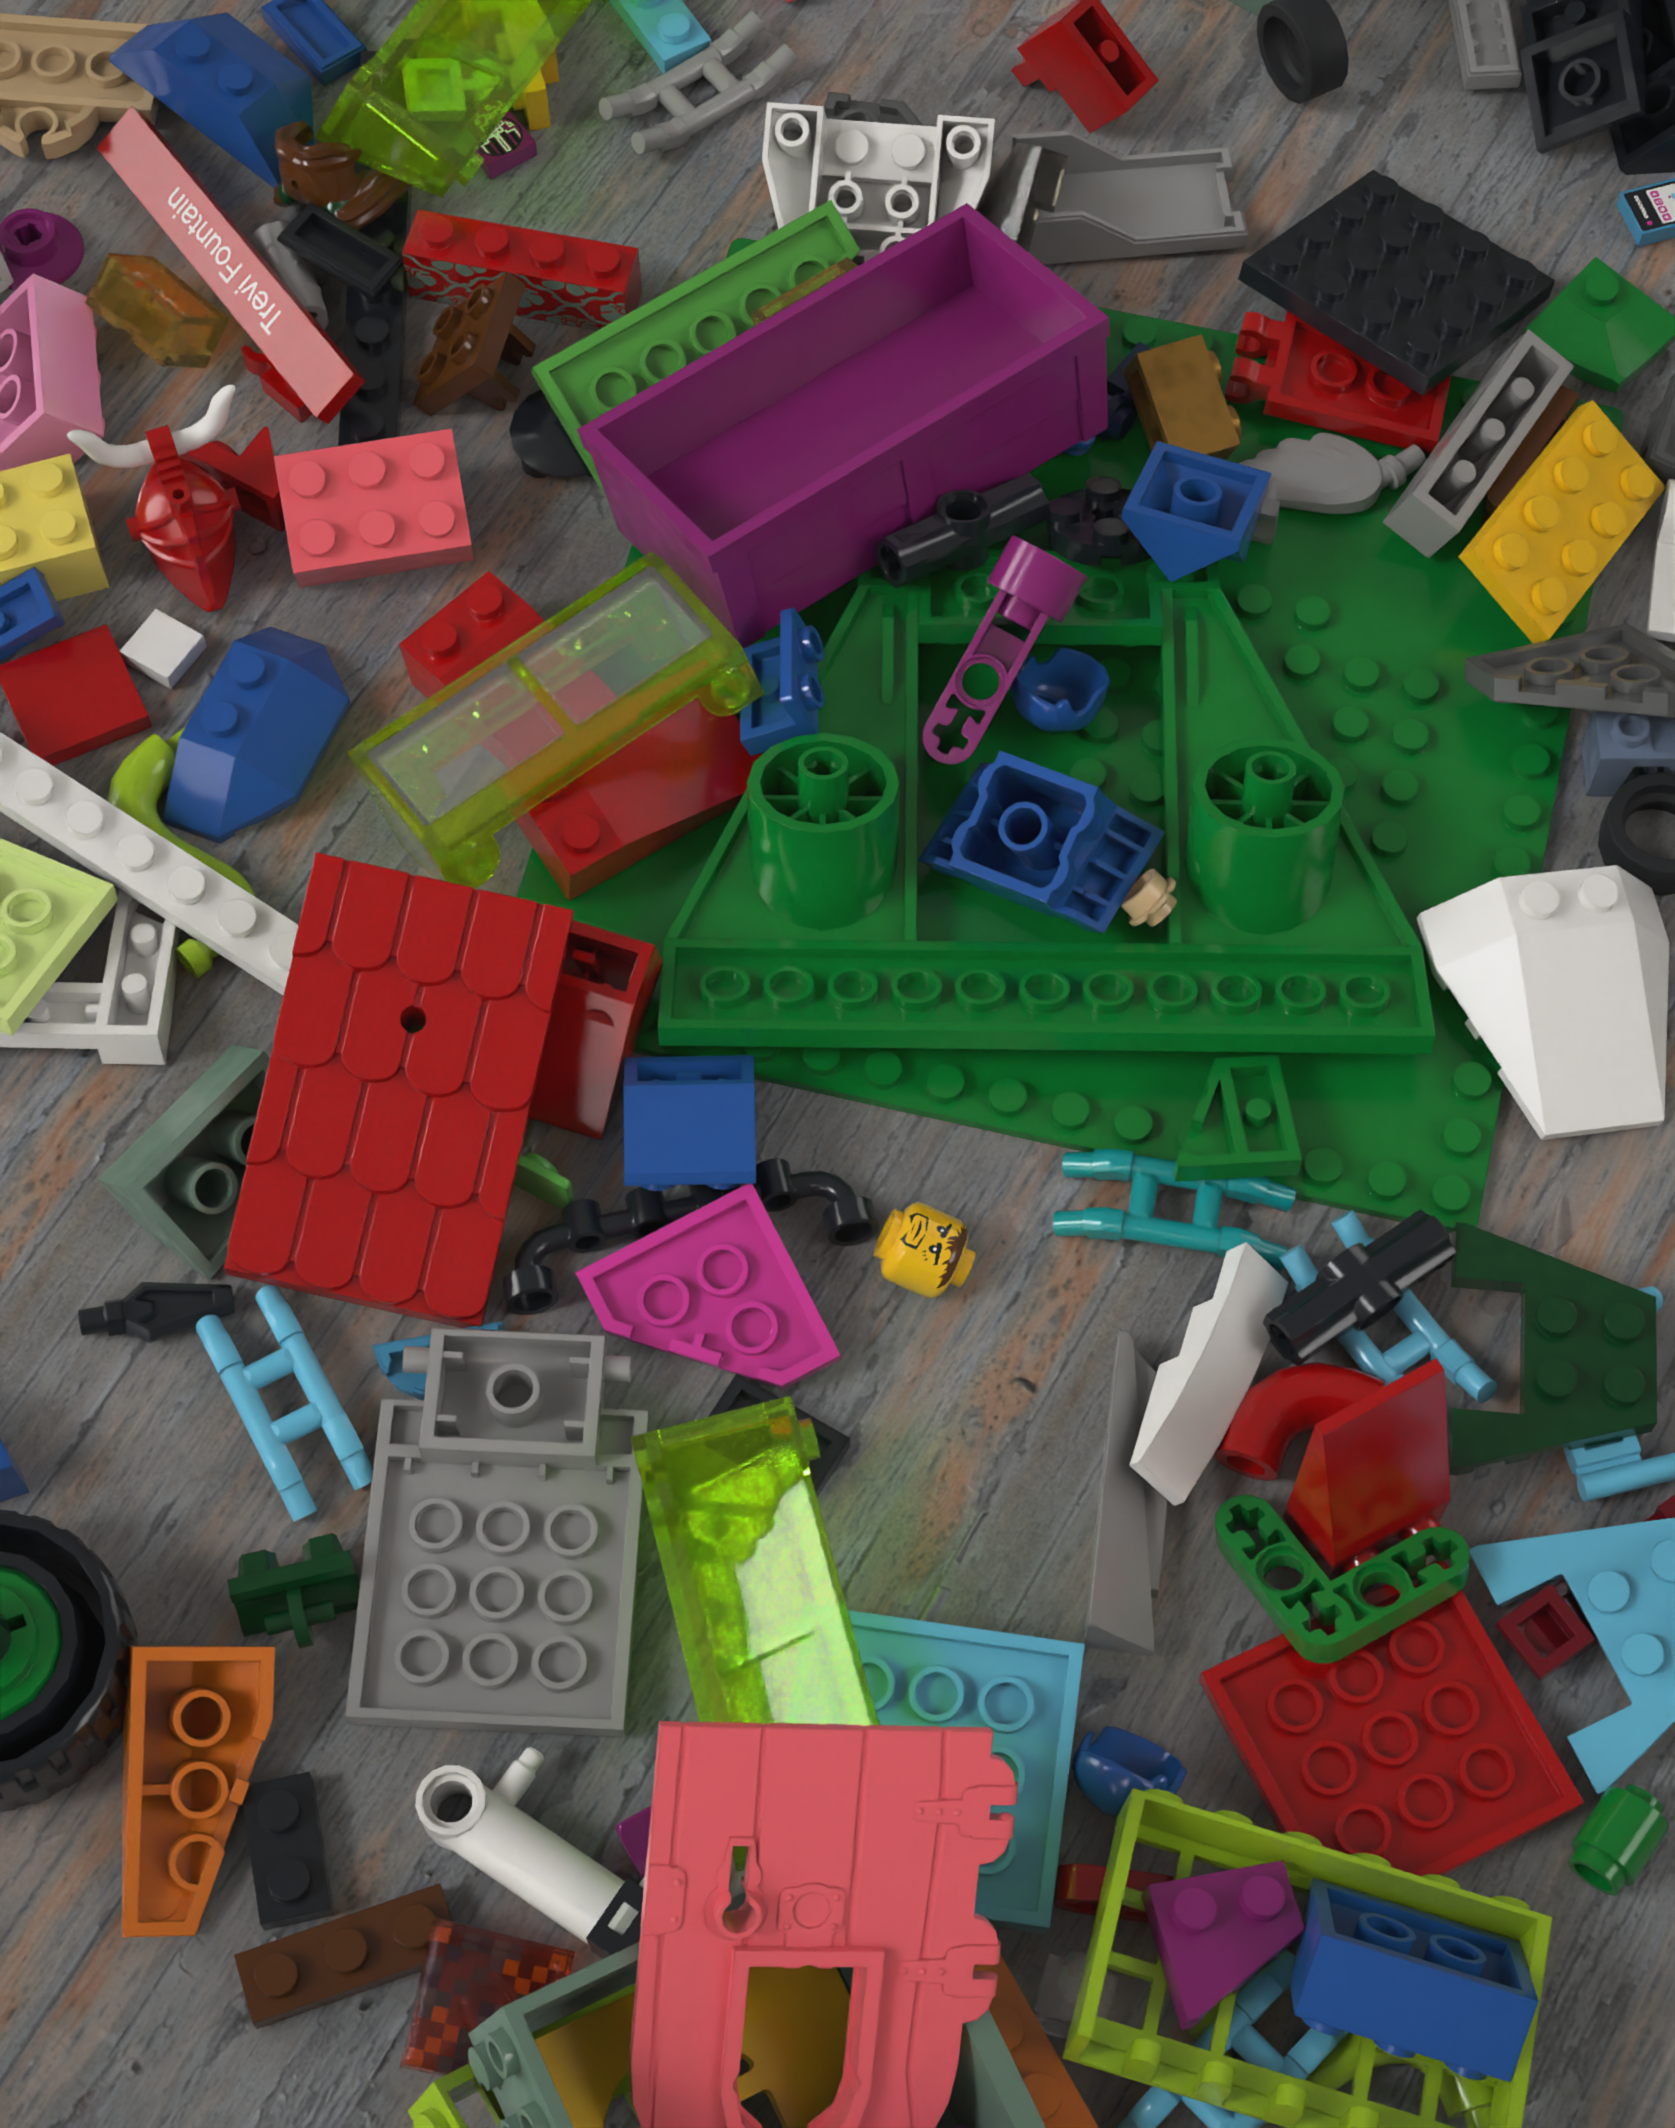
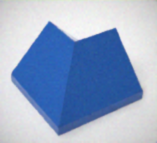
[1121,441,1271,582]

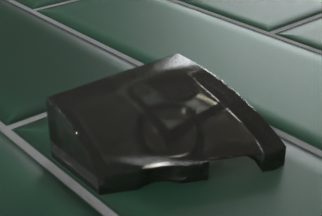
[976,143,1069,252]

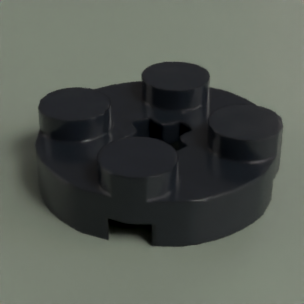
[1047,476,1152,566]

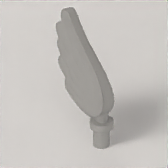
[1239,432,1426,514]

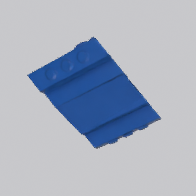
[917,751,1165,933]

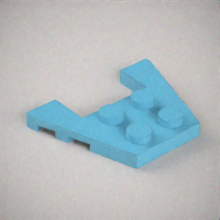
[1469,1517,1675,1797]

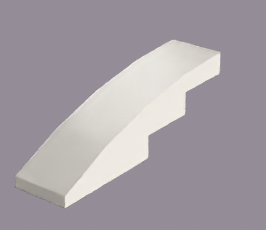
[1129,1242,1289,1506]

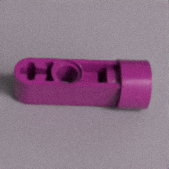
[923,535,1088,764]

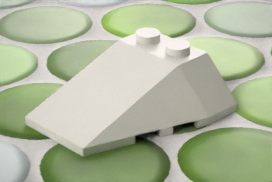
[1416,865,1669,1140]

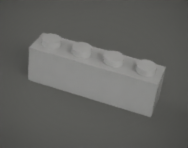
[1383,329,1574,559]

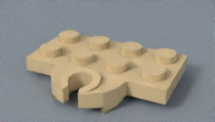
[0,13,160,160]

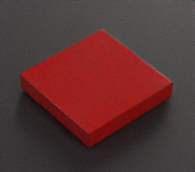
[0,624,152,766]

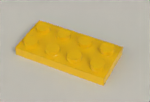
[1458,400,1666,644]

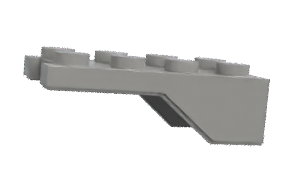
[1009,130,1248,265]

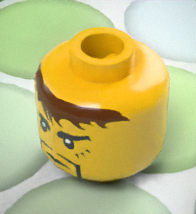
[873,1202,976,1299]

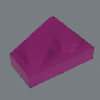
[1141,1860,1305,2030]

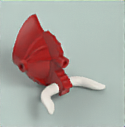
[67,385,242,612]

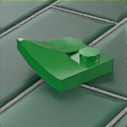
[1522,257,1675,393]

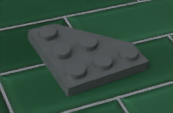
[1465,623,1675,719]

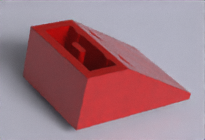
[529,920,663,1141]

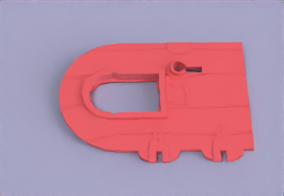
[629,1721,1018,2128]

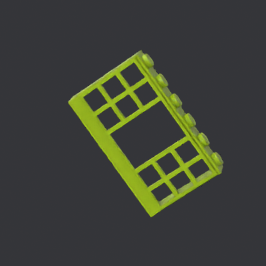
[1062,1788,1553,2128]

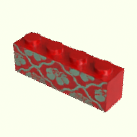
[402,209,642,331]

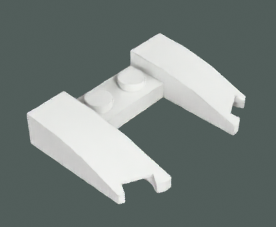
[0,889,180,1065]

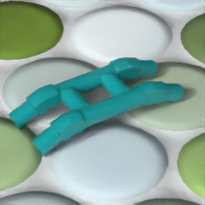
[1053,1149,1296,1271]

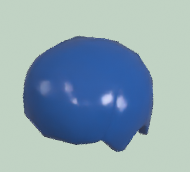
[1010,647,1111,733]
[1072,1726,1187,1818]

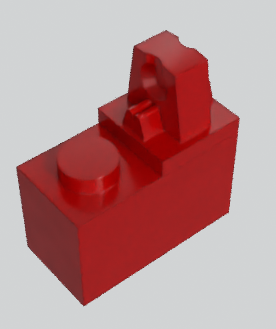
[1011,0,1159,134]

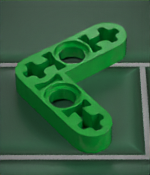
[1215,1495,1469,1663]

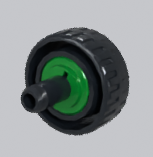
[0,1510,138,1812]

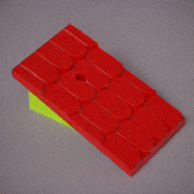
[224,852,574,1328]

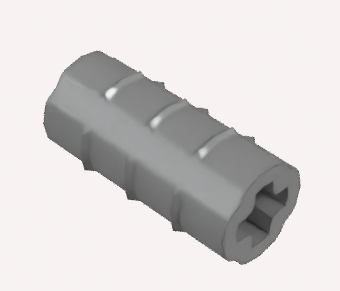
[251,220,329,330]

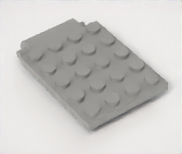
[345,1327,650,1737]

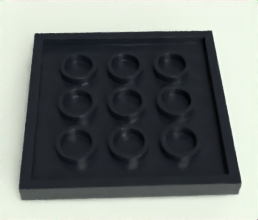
[1238,170,1556,396]

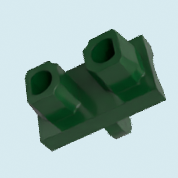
[227,1533,360,1649]

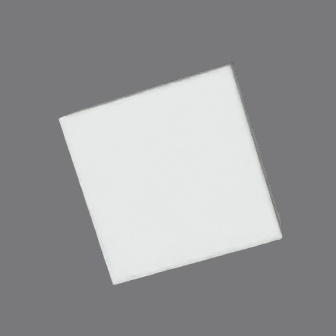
[120,609,207,689]

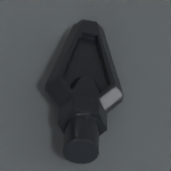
[78,1282,235,1343]

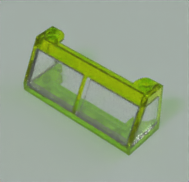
[347,551,764,889]

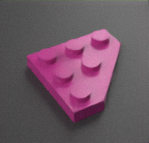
[575,1184,842,1389]

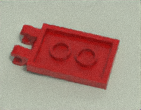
[1224,311,1451,455]

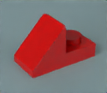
[179,426,286,532]

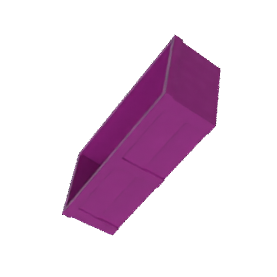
[577,203,1110,651]

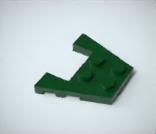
[1448,1222,1657,1476]

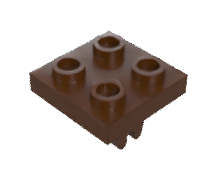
[413,272,536,416]

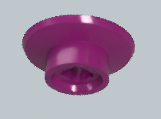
[0,208,84,291]

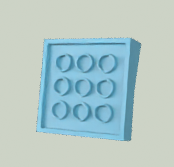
[790,1604,1085,1935]

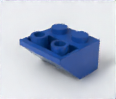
[623,1055,756,1191]

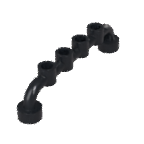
[502,1158,879,1315]

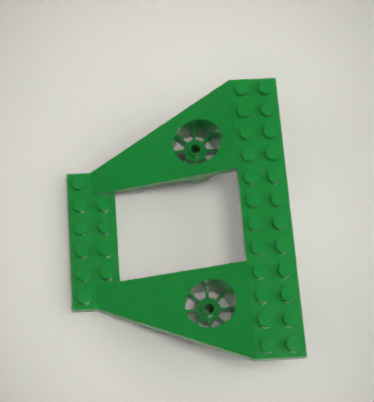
[658,550,1436,1054]

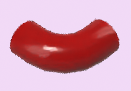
[1214,1362,1386,1481]

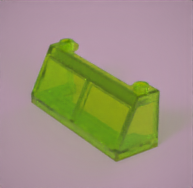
[315,0,607,198]
[630,1396,881,1872]

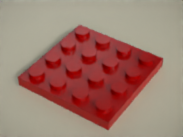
[1198,1560,1584,1876]

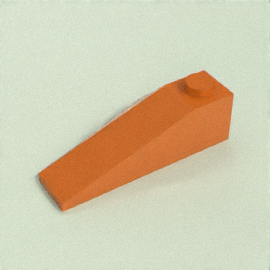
[122,1645,275,1937]

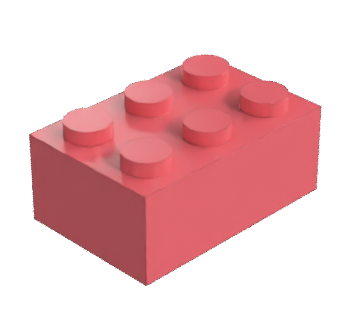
[274,429,475,588]

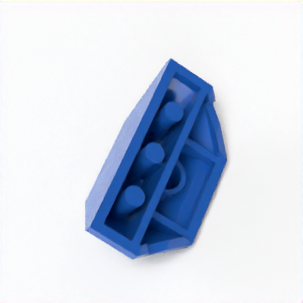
[110,12,314,188]
[163,626,351,844]

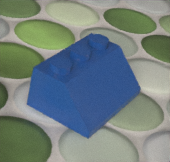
[1290,1878,1539,2082]

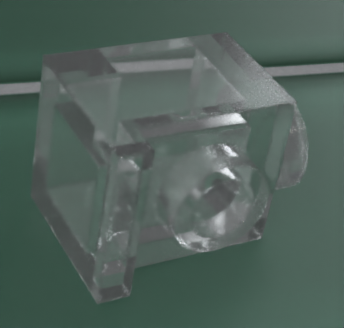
[1033,1950,1120,2040]

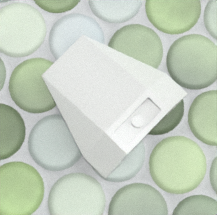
[762,102,995,277]

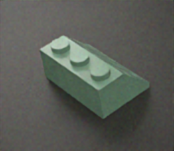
[97,1044,270,1280]

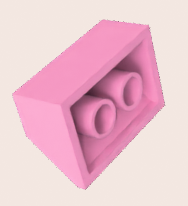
[0,274,105,471]

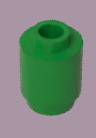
[1568,1784,1669,1896]

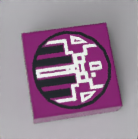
[460,107,537,180]

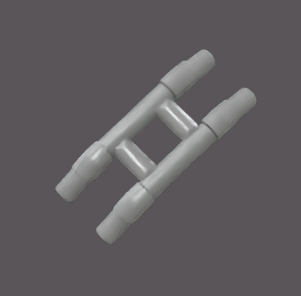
[599,10,799,154]

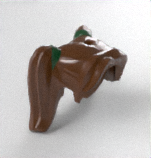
[273,120,426,230]

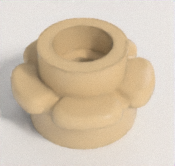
[1120,869,1177,927]

